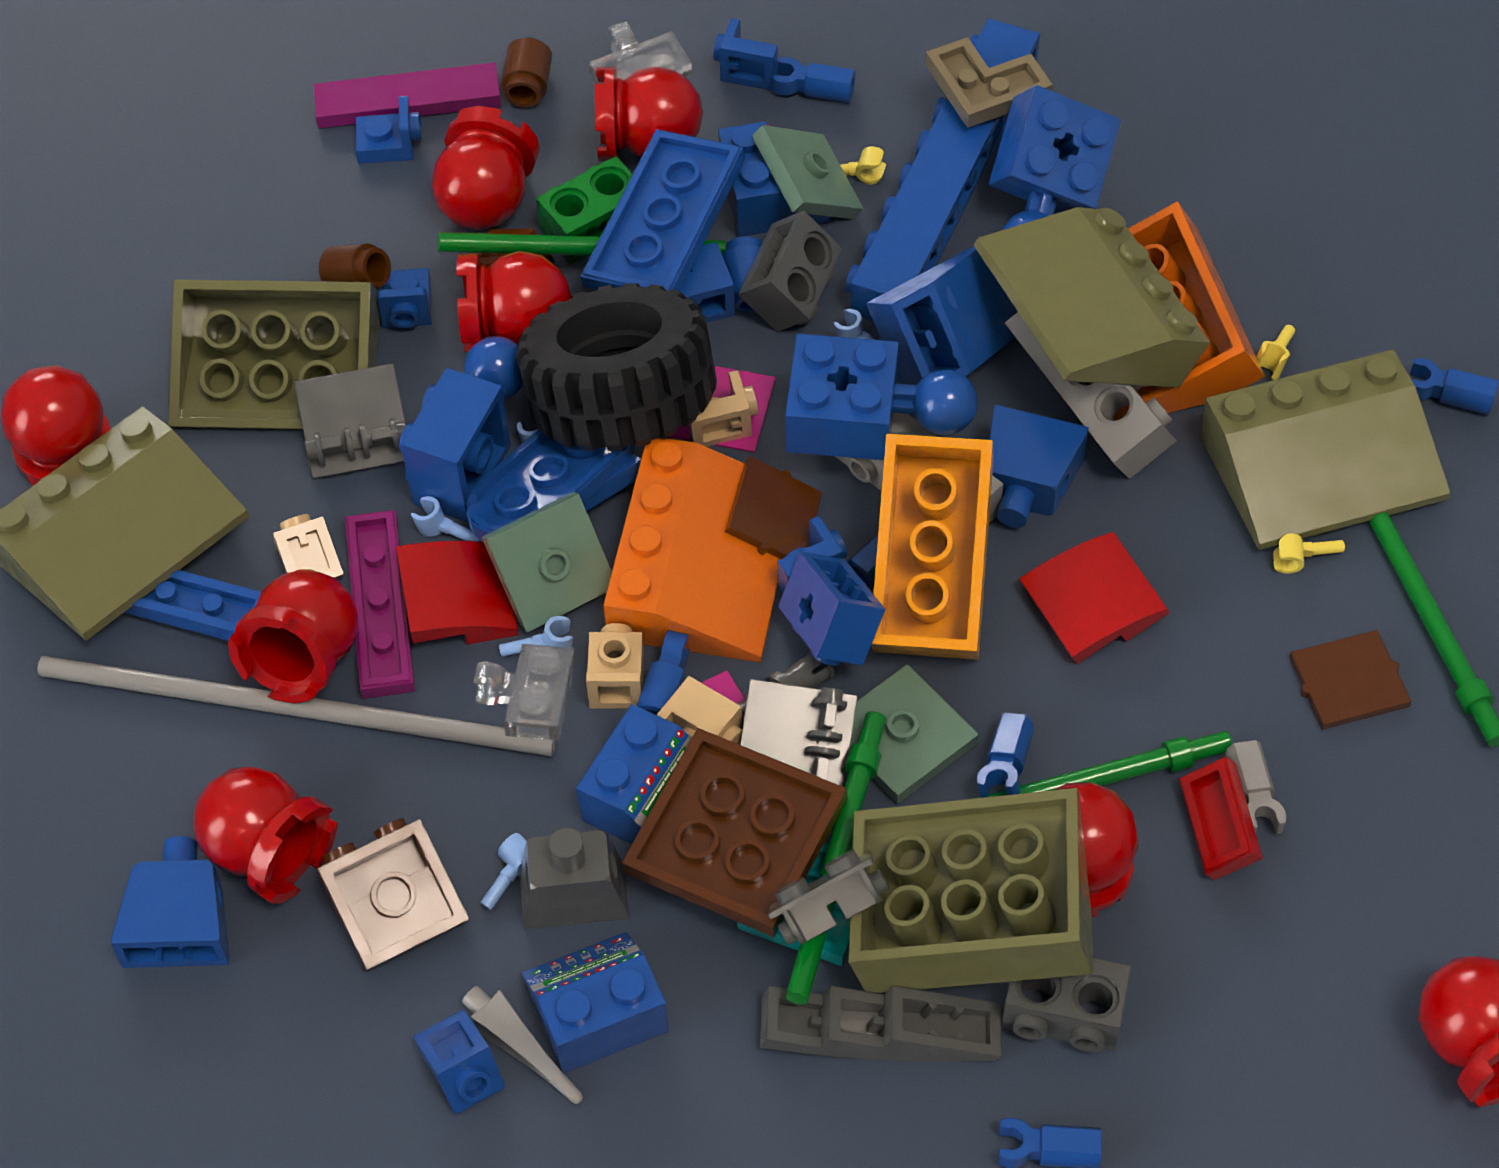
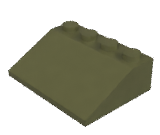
[974,207,1210,388]
[168,279,380,430]
[1200,349,1450,550]
[0,406,250,641]
[849,788,1093,993]

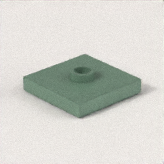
[752,125,864,219]
[481,492,612,633]
[849,664,979,805]

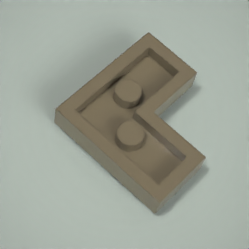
[925,37,1053,128]

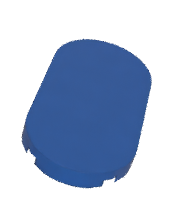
[466,429,636,543]

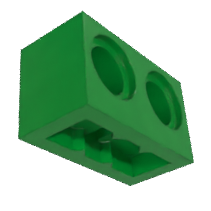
[536,156,633,265]

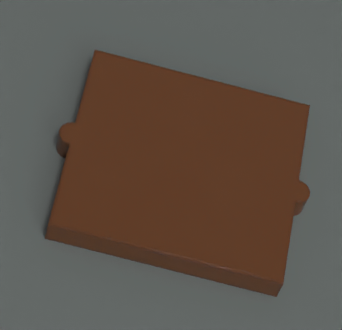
[725,456,822,559]
[1289,630,1412,730]

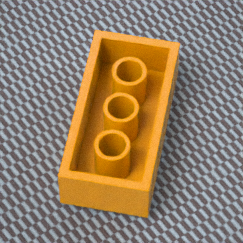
[871,434,994,660]

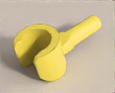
[840,146,886,185]
[1256,325,1295,380]
[1273,533,1345,574]

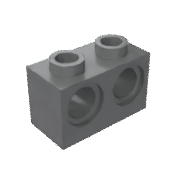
[738,210,842,332]
[1002,958,1131,1052]

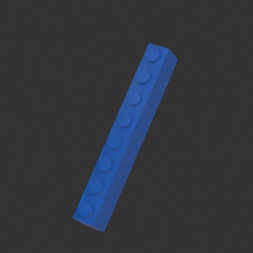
[845,18,1040,321]

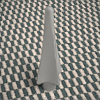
[462,986,583,1104]

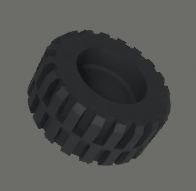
[516,283,717,451]

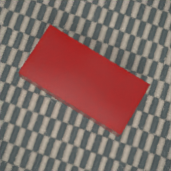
[1179,757,1263,880]

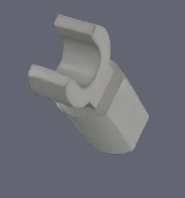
[1225,740,1286,834]

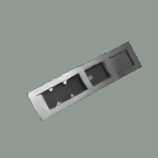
[760,986,1001,1062]

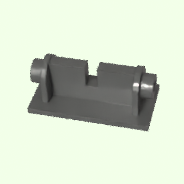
[768,849,890,945]

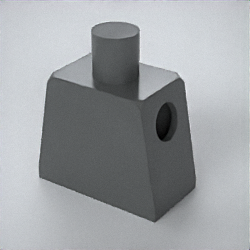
[520,827,629,930]

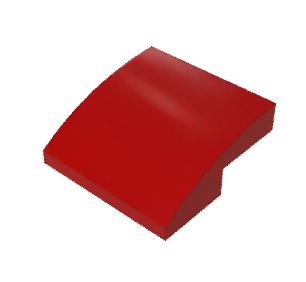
[1019,532,1170,664]
[396,541,519,645]

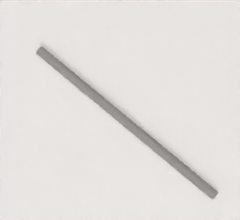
[37,656,557,757]

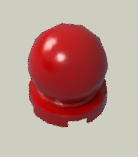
[595,66,703,161]
[432,106,540,231]
[456,251,571,353]
[1,365,111,486]
[228,569,359,704]
[193,766,338,904]
[1056,782,1139,918]
[1418,955,1499,1108]

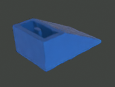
[866,246,1018,385]

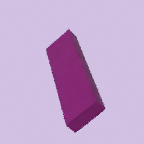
[313,62,502,128]
[345,510,415,699]

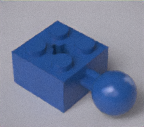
[988,85,1121,230]
[785,333,978,460]
[399,336,523,522]

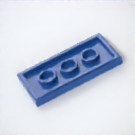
[580,129,746,292]

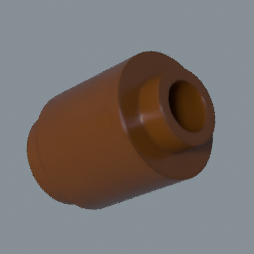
[501,37,552,107]
[319,243,391,289]

